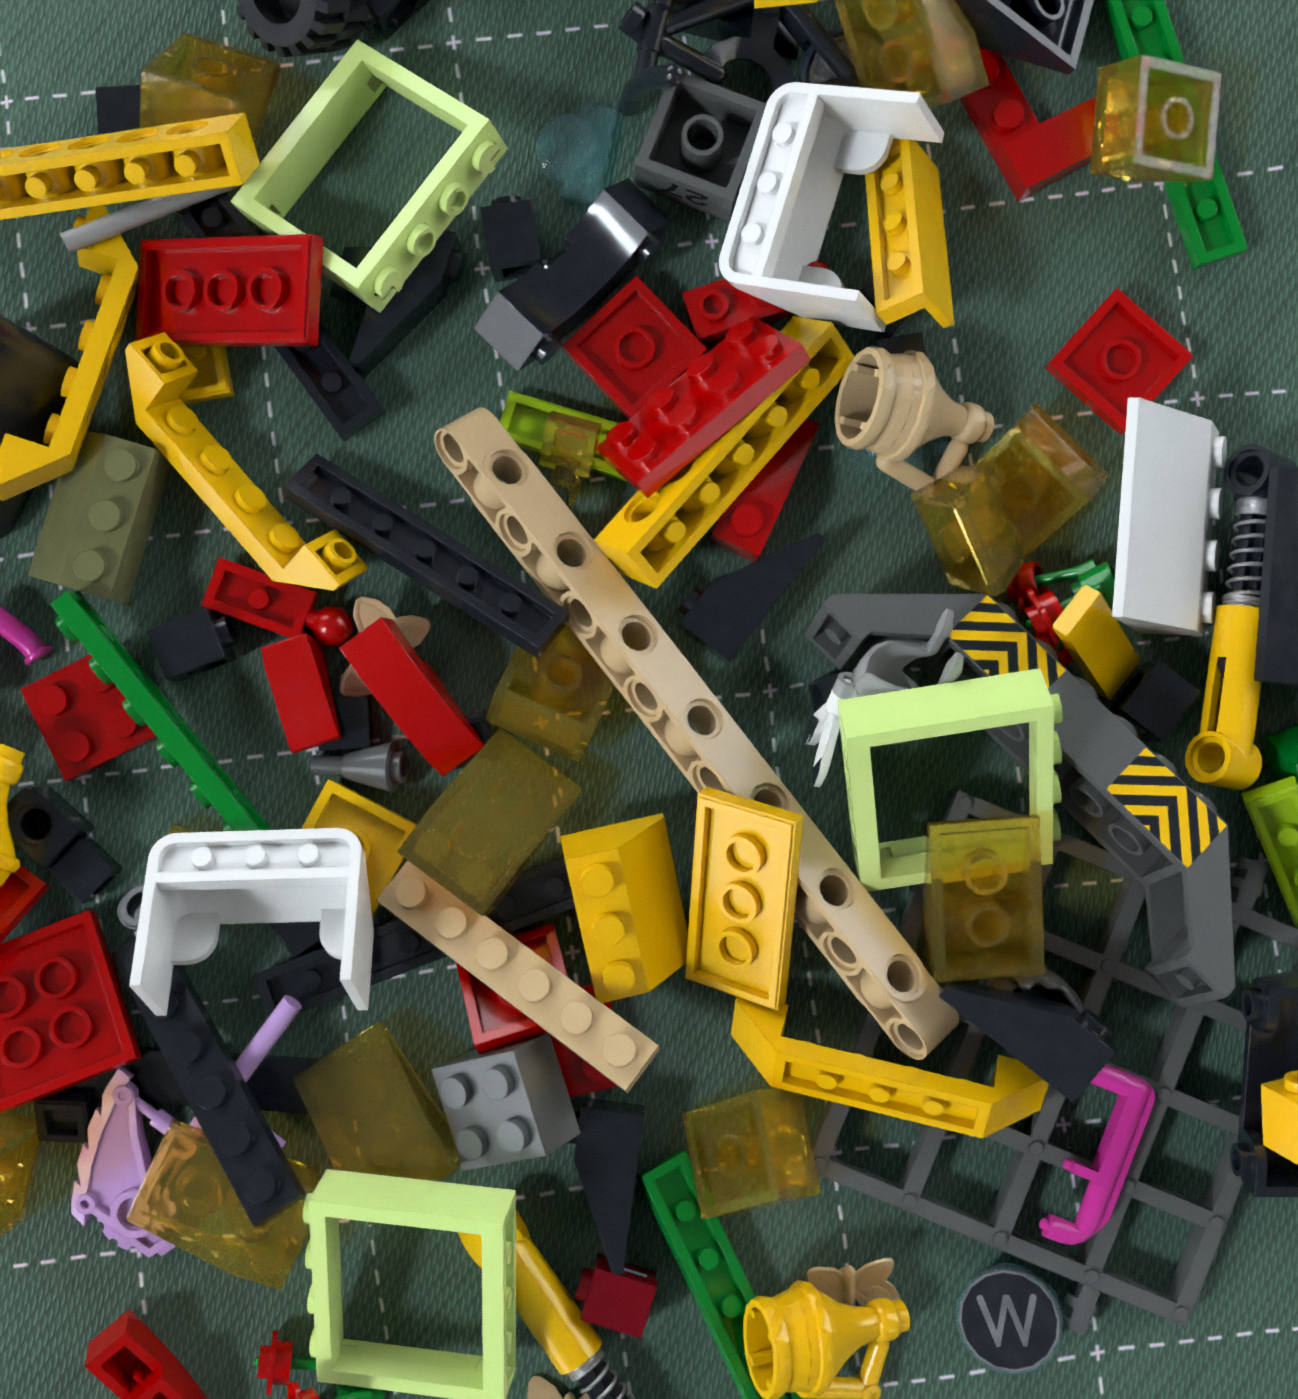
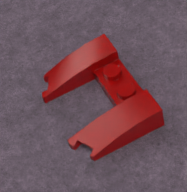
[920,16,1131,202]

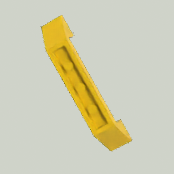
[0,205,139,501]
[125,332,369,591]
[731,997,1049,1139]

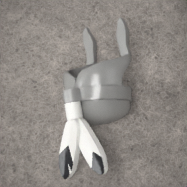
[804,608,964,787]

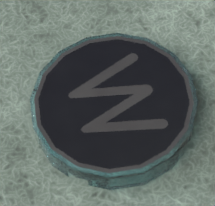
[956,1263,1064,1375]

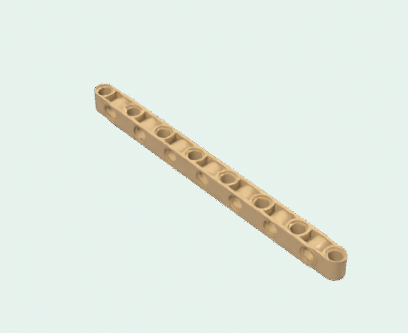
[434,407,959,1060]

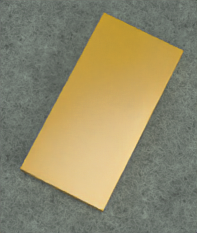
[685,786,804,1011]

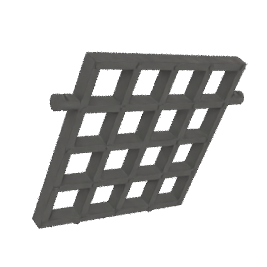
[803,790,1298,1336]

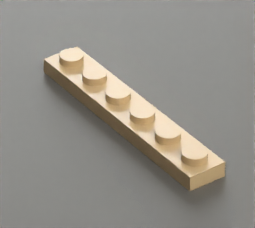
[376,859,660,1093]

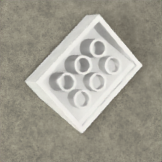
[1112,398,1227,636]

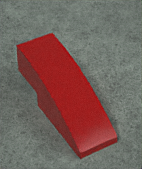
[339,617,486,777]
[84,1309,208,1399]

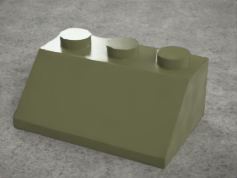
[28,431,172,605]

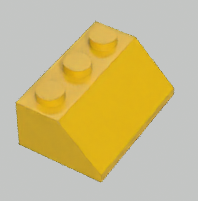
[560,813,688,1003]

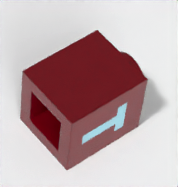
[574,1253,657,1339]

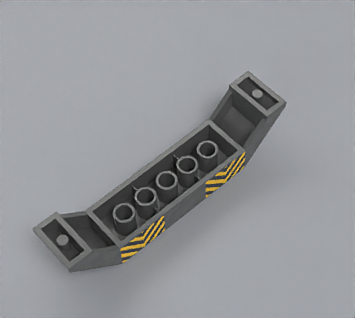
[804,594,1235,1008]

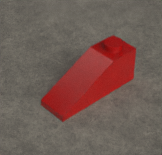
[709,418,820,562]

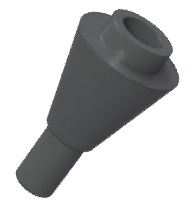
[310,741,409,793]

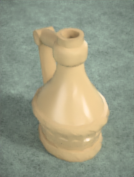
[835,346,994,503]

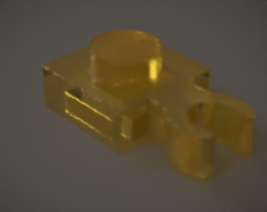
[539,411,602,506]

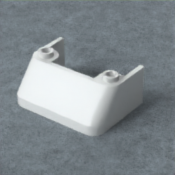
[719,82,945,332]
[129,828,374,1016]

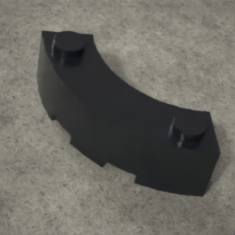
[474,178,672,372]

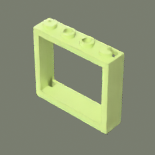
[230,39,508,313]
[837,668,1063,892]
[303,1169,516,1399]

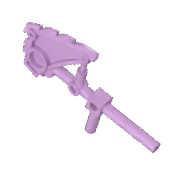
[71,995,302,1258]

